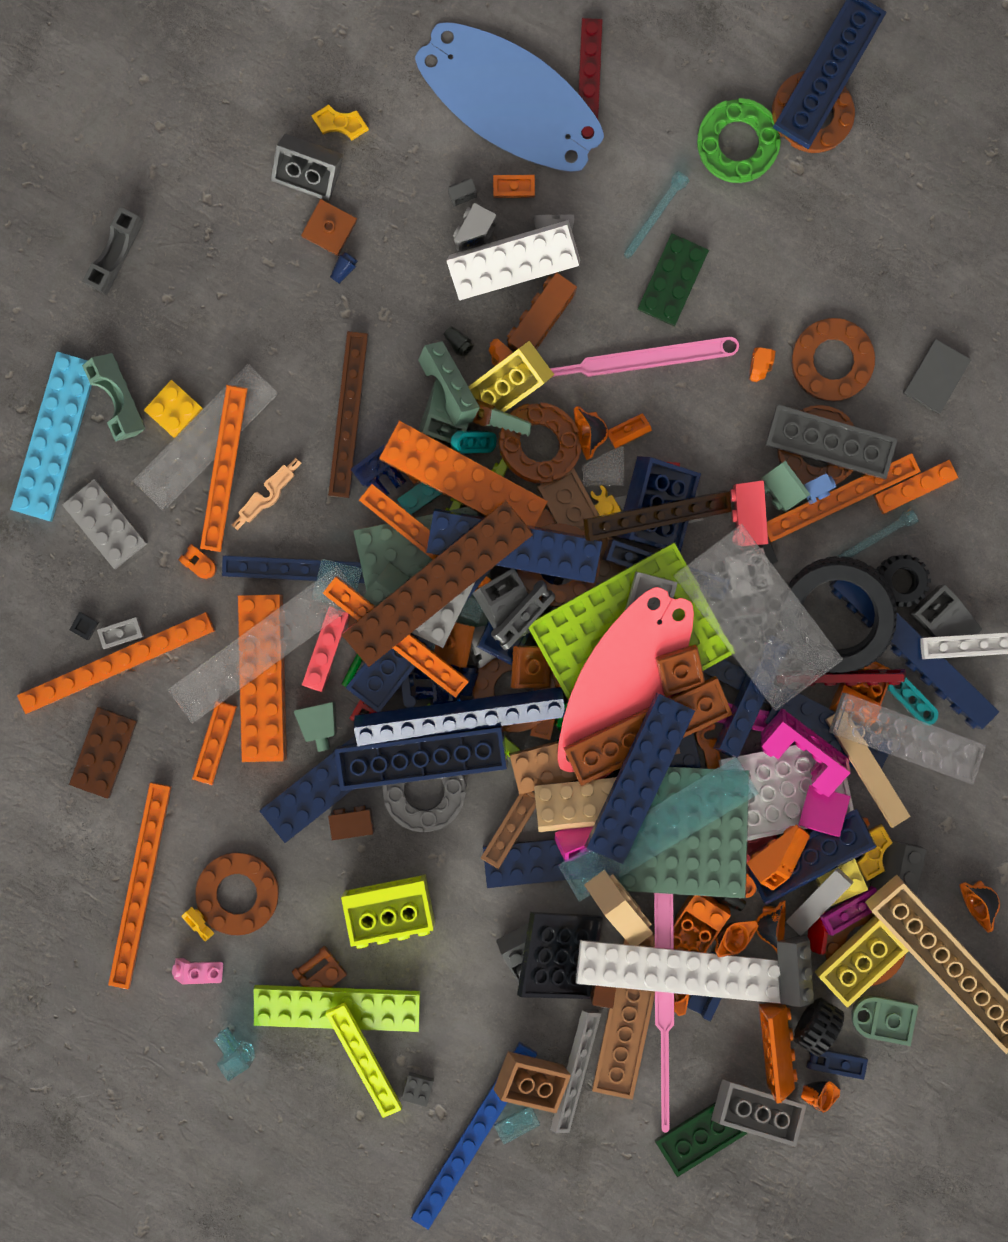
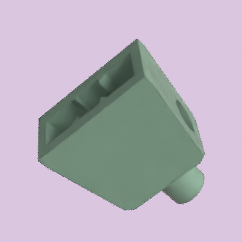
[294,701,336,752]

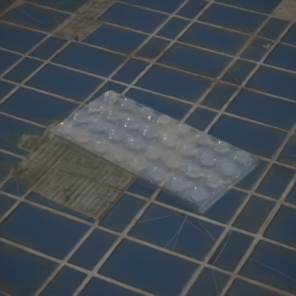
[673,524,843,711]

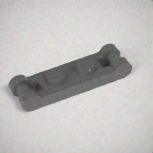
[491,580,556,650]

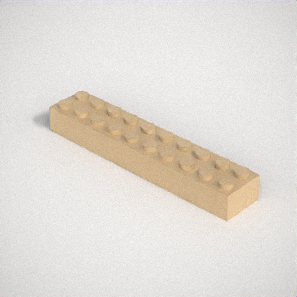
[865,875,1008,1054]

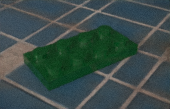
[637,233,709,327]
[655,1102,747,1177]

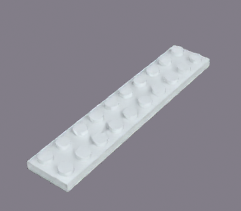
[576,940,781,1003]

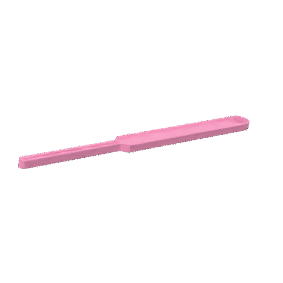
[551,337,739,377]
[654,893,674,1133]

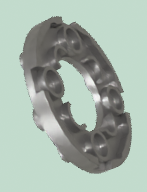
[383,775,466,832]

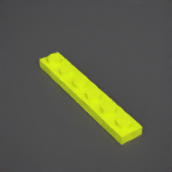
[326,1002,402,1118]

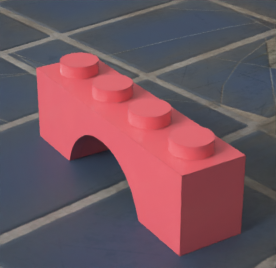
[302,607,350,692]

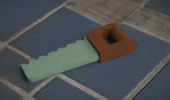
[473,399,532,436]

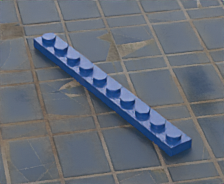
[411,1042,537,1230]

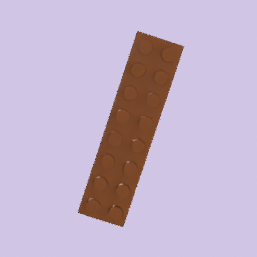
[563,676,733,786]

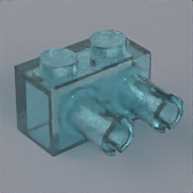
[214,1027,255,1081]

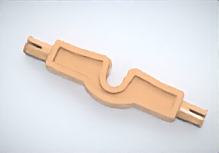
[231,458,302,530]

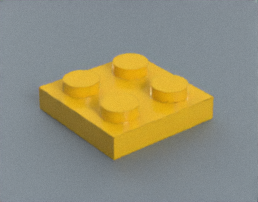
[144,380,203,439]

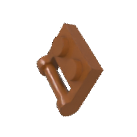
[292,946,347,988]

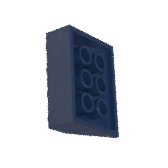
[616,456,701,553]

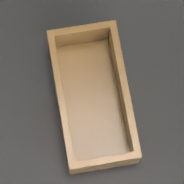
[534,777,617,832]
[584,870,653,946]

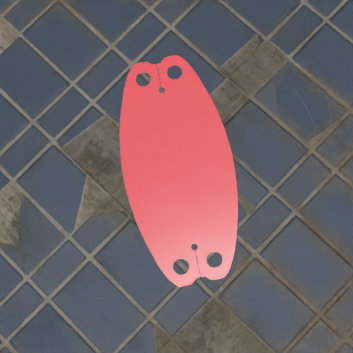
[558,587,694,780]

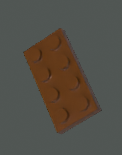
[69,707,137,799]

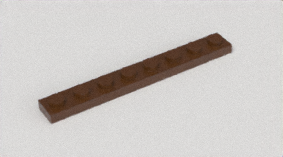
[328,331,368,498]

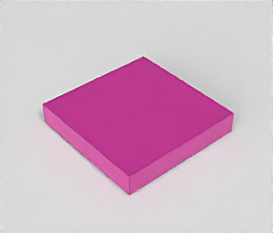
[798,785,851,837]

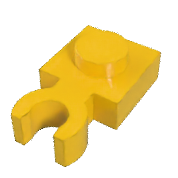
[591,485,622,516]
[181,907,214,941]

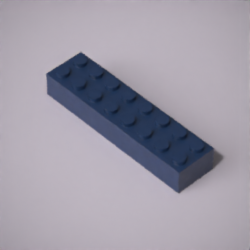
[426,508,602,583]
[335,726,508,791]

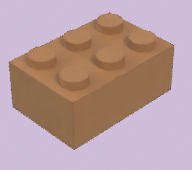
[493,1051,571,1113]

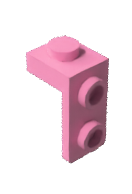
[172,958,223,984]

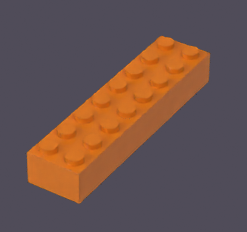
[379,421,548,527]
[238,595,287,762]

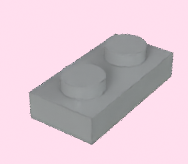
[97,617,144,649]

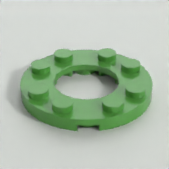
[697,98,781,183]

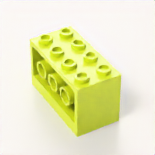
[341,874,435,948]

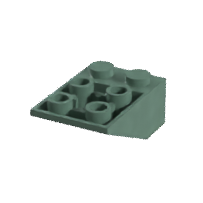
[418,378,468,446]

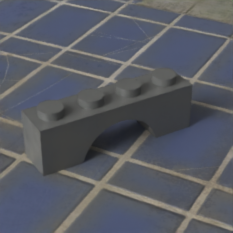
[82,207,143,295]

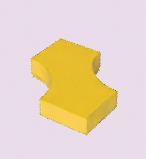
[311,104,369,141]
[856,824,893,881]

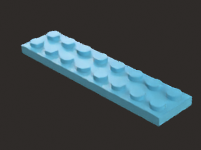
[10,352,92,522]

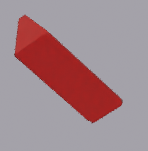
[807,911,828,955]

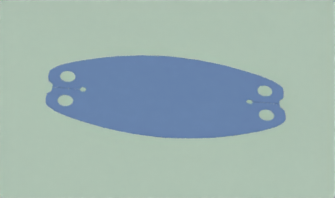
[415,22,604,172]

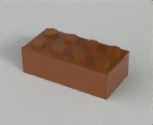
[507,272,577,352]

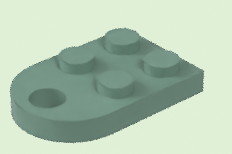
[852,996,918,1046]

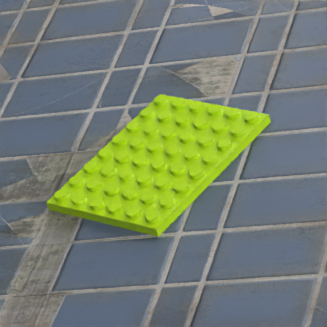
[528,542,734,701]

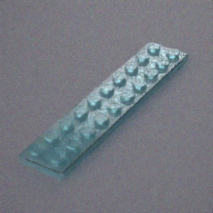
[558,757,759,902]

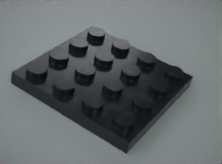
[517,912,603,999]

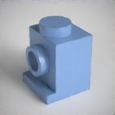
[804,473,836,504]

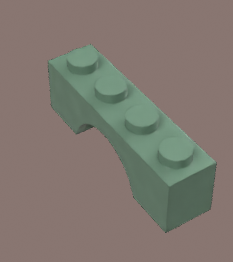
[418,341,480,426]
[82,353,145,442]

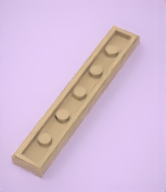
[825,709,911,828]

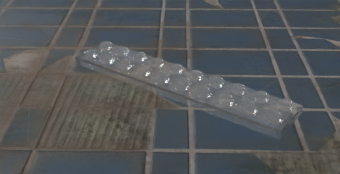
[168,566,356,724]

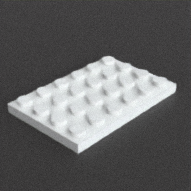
[718,745,854,841]

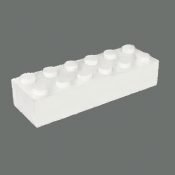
[446,220,580,300]

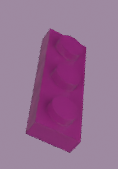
[820,886,877,936]

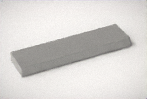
[786,868,853,936]

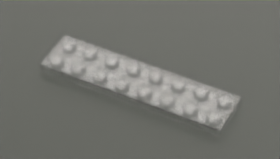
[133,364,278,511]
[829,692,986,784]

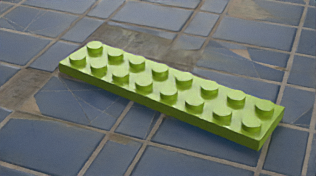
[254,985,420,1032]

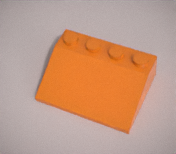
[759,1003,798,1103]

